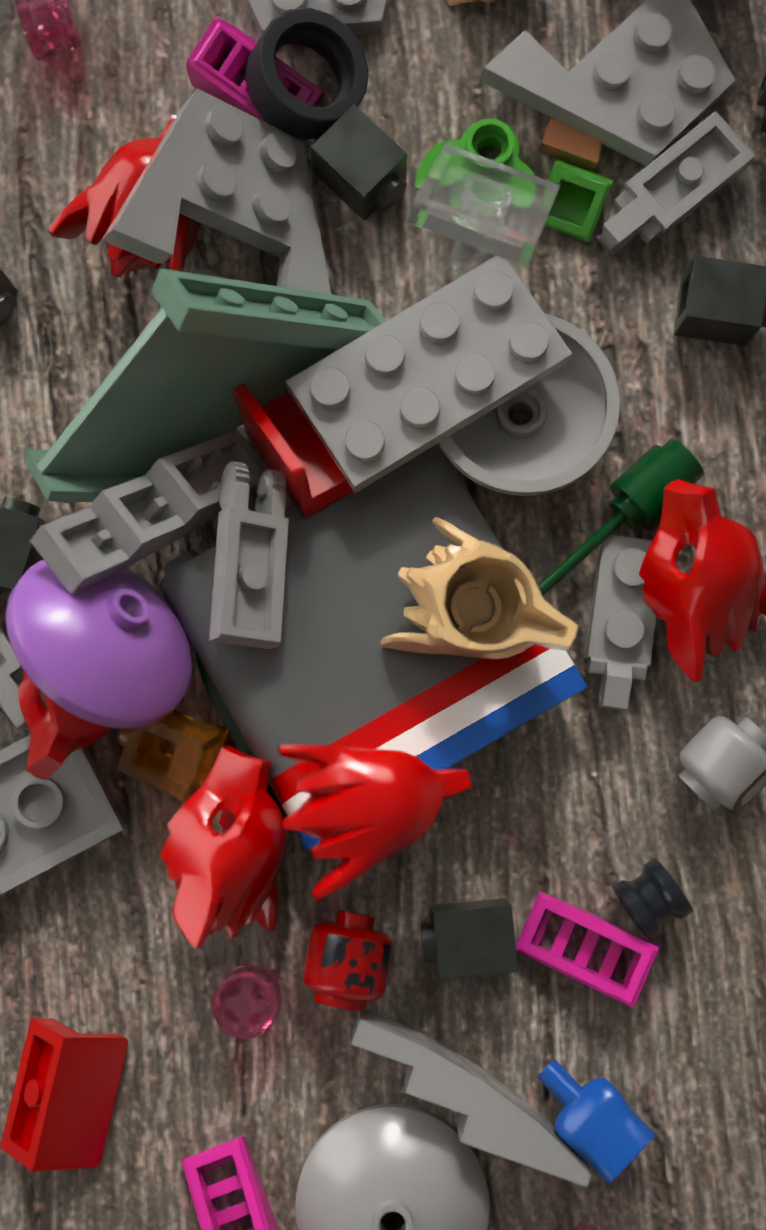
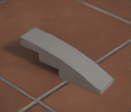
[30,430,269,594]
[351,1008,591,1187]

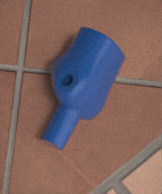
[537,1059,657,1186]

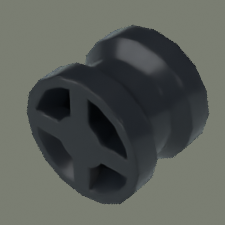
[612,858,693,941]

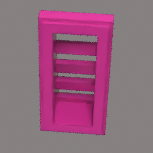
[186,16,323,123]
[516,891,661,1008]
[181,1136,279,1230]

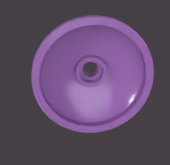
[6,560,192,729]

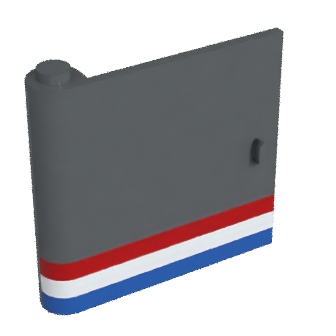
[159,443,588,851]

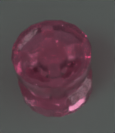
[14,0,83,61]
[212,964,282,1039]

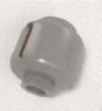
[678,716,766,812]

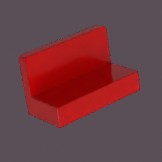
[233,384,353,518]
[0,1018,128,1172]

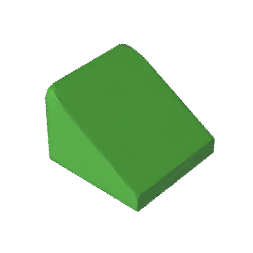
[533,159,613,243]

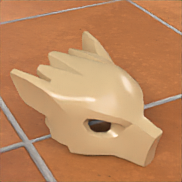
[381,517,578,660]

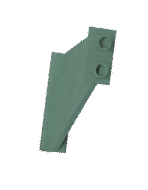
[24,268,387,503]

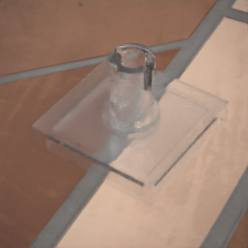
[407,143,560,276]

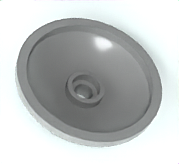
[439,314,620,496]
[295,1104,490,1230]

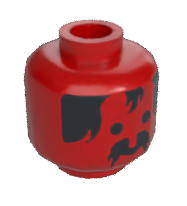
[302,910,393,1011]

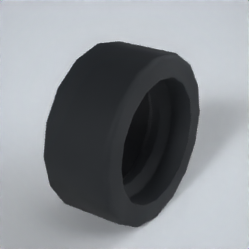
[245,8,369,140]

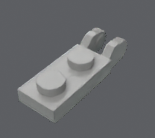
[209,461,289,649]

